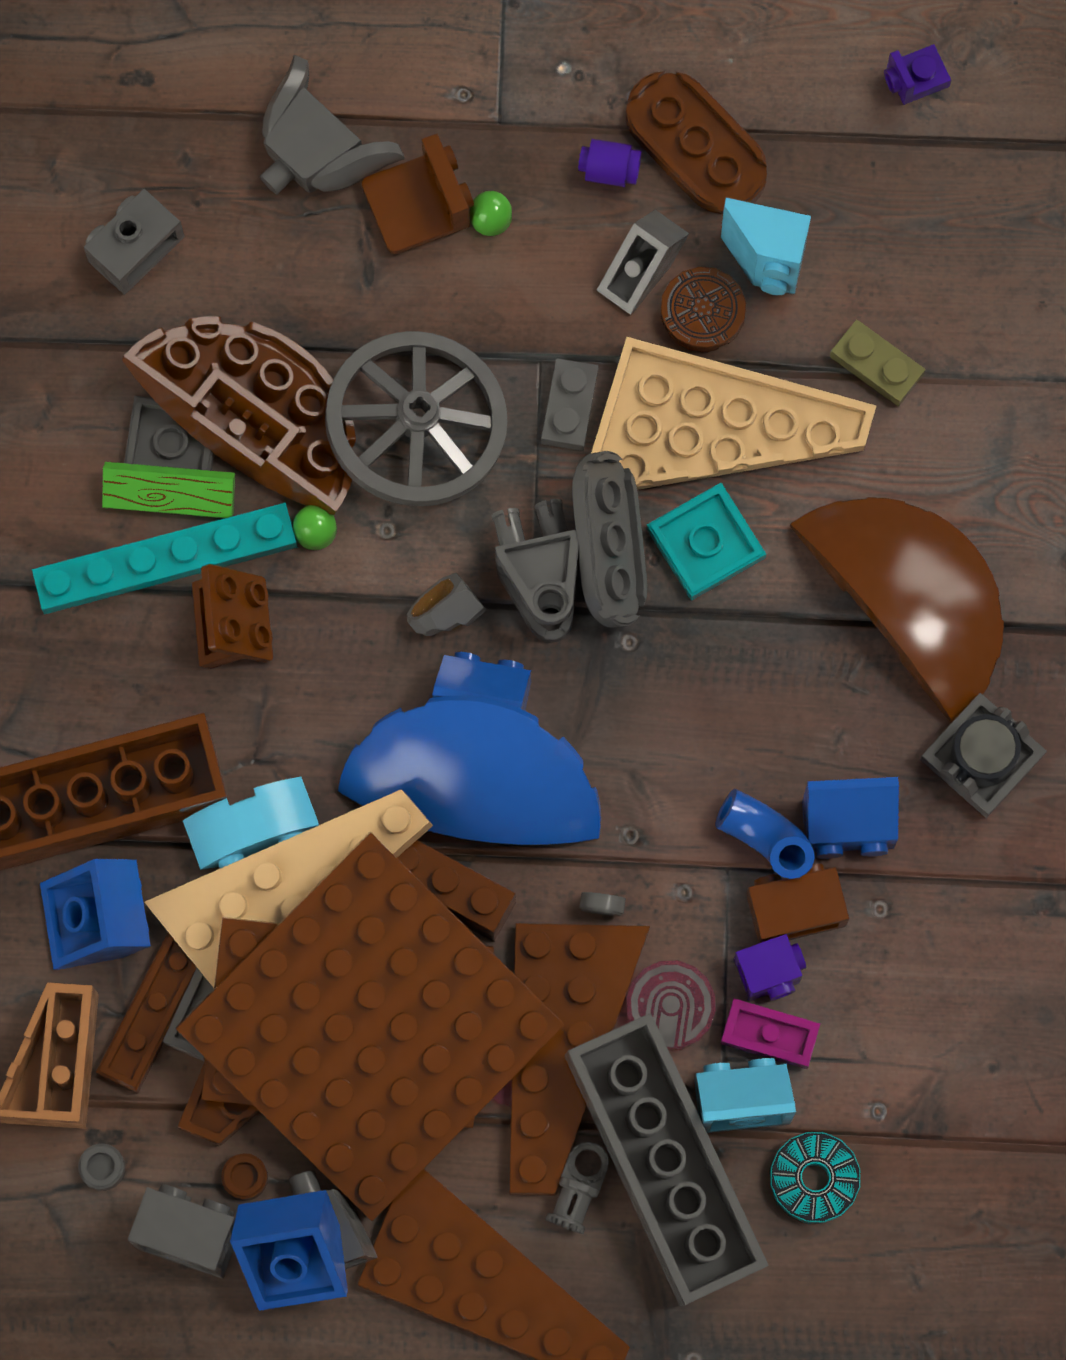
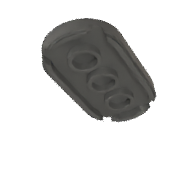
[572,451,648,628]

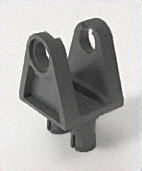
[492,499,579,643]

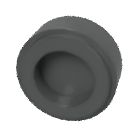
[580,892,626,916]
[78,1144,125,1191]

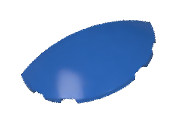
[338,696,601,845]

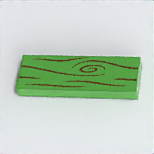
[102,462,235,518]

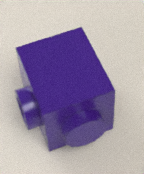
[734,934,806,1001]

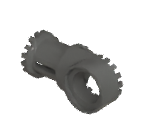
[545,1142,609,1234]

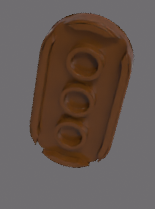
[626,71,767,214]

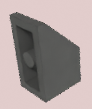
[597,209,689,315]

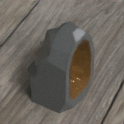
[407,573,486,636]

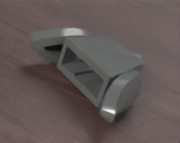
[260,55,405,195]

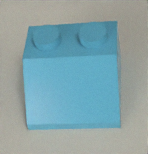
[721,198,811,295]
[694,1058,796,1133]

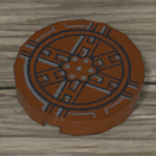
[661,267,746,352]

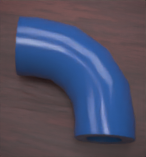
[715,789,815,879]

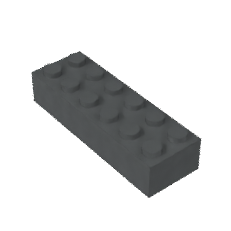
[564,1013,769,1307]

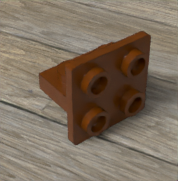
[192,564,273,669]

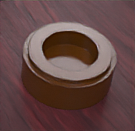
[221,1153,268,1201]

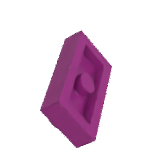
[721,998,820,1069]

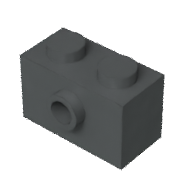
[84,189,185,295]

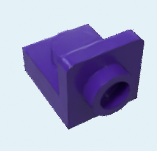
[884,44,951,105]

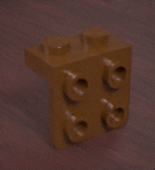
[362,133,474,254]

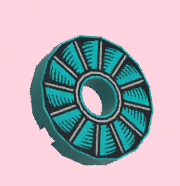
[770,1132,860,1224]

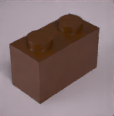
[747,864,849,943]

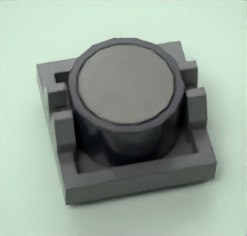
[920,693,1047,818]

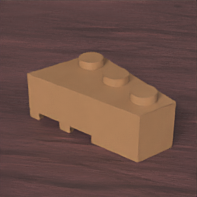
[0,983,99,1129]

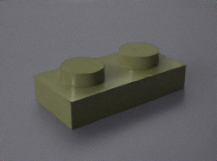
[830,319,926,407]

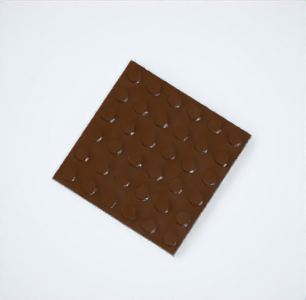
[176,832,565,1221]

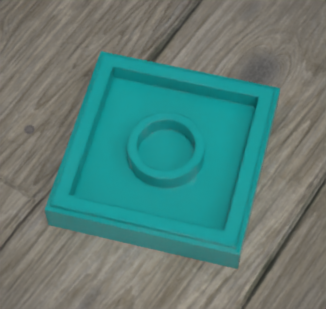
[646,483,766,601]

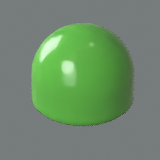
[469,191,512,236]
[293,505,337,550]

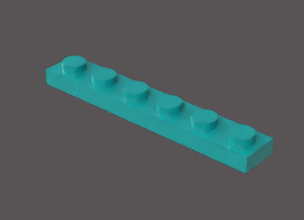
[32,502,298,615]

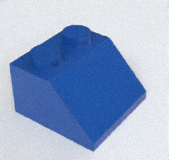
[432,652,531,711]
[802,777,899,859]
[40,859,151,970]
[230,1190,348,1311]

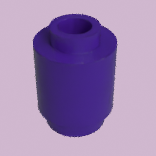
[578,139,642,187]

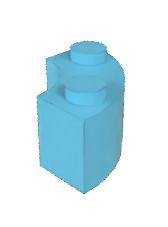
[183,777,319,870]

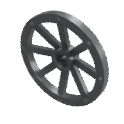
[325,331,508,506]

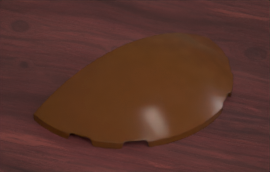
[122,316,356,515]
[790,497,1004,723]

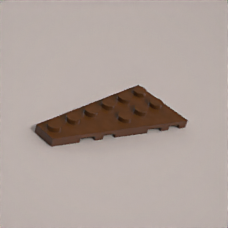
[510,923,650,1196]
[357,1169,630,1360]

